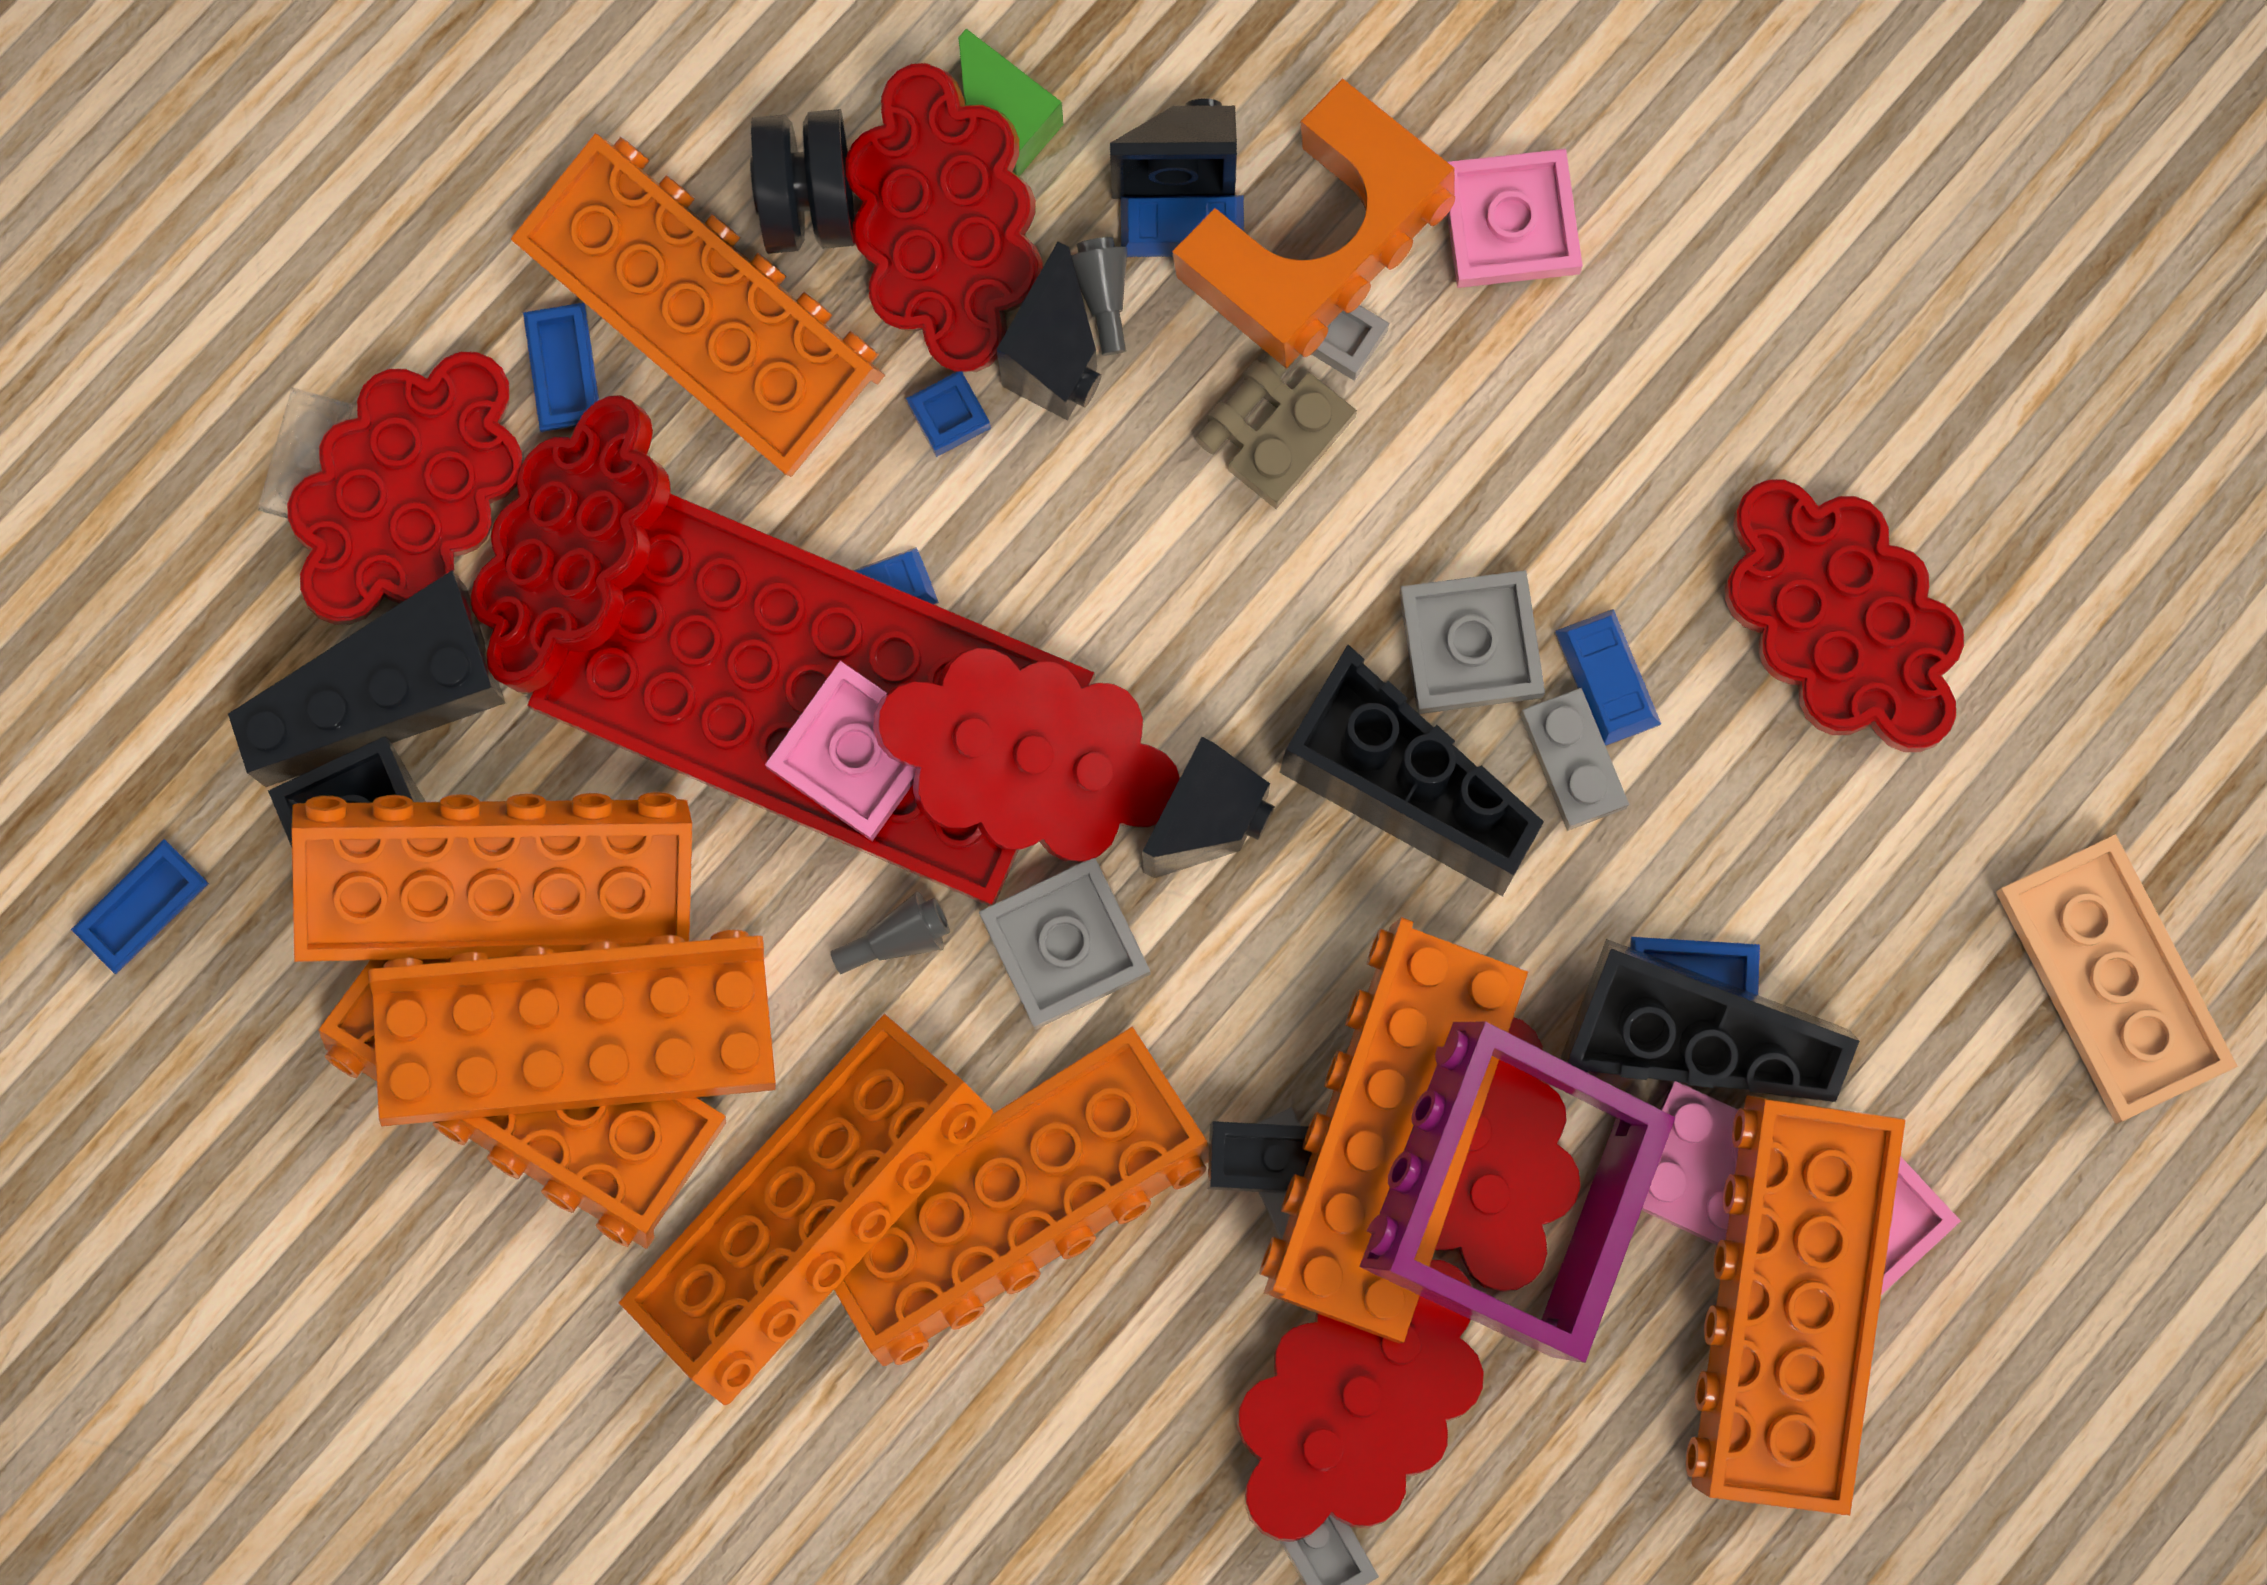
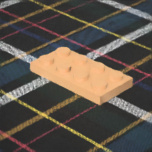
[1996,834,2238,1124]

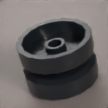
[750,109,855,254]

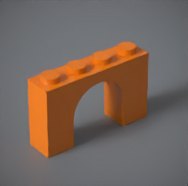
[1172,78,1456,369]

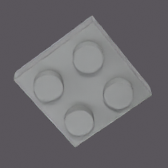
[1399,570,1545,714]
[979,858,1151,1030]

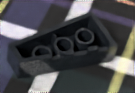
[228,570,505,787]
[1279,645,1544,897]

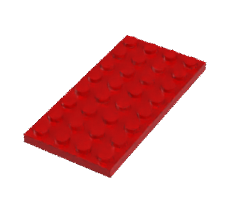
[527,494,1095,906]

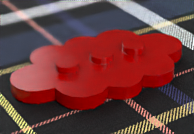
[846,63,1043,372]
[287,352,522,625]
[470,395,671,692]
[1725,479,1964,752]
[873,648,1180,861]
[1435,1017,1580,1292]
[1237,1259,1484,1542]

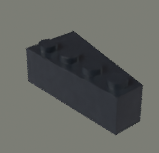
[1560,939,1860,1102]

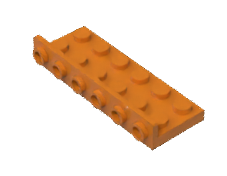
[511,133,885,477]
[292,792,692,962]
[1259,917,1528,1343]
[368,930,776,1127]
[318,959,726,1249]
[618,1013,993,1405]
[834,1026,1209,1366]
[1686,1095,1906,1516]

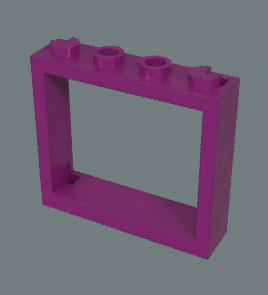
[1359,1021,1676,1363]

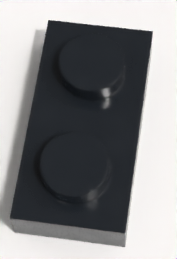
[1207,1121,1312,1193]

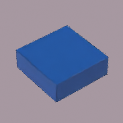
[906,371,991,457]

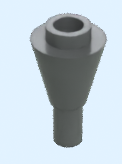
[1071,237,1128,356]
[831,892,950,974]

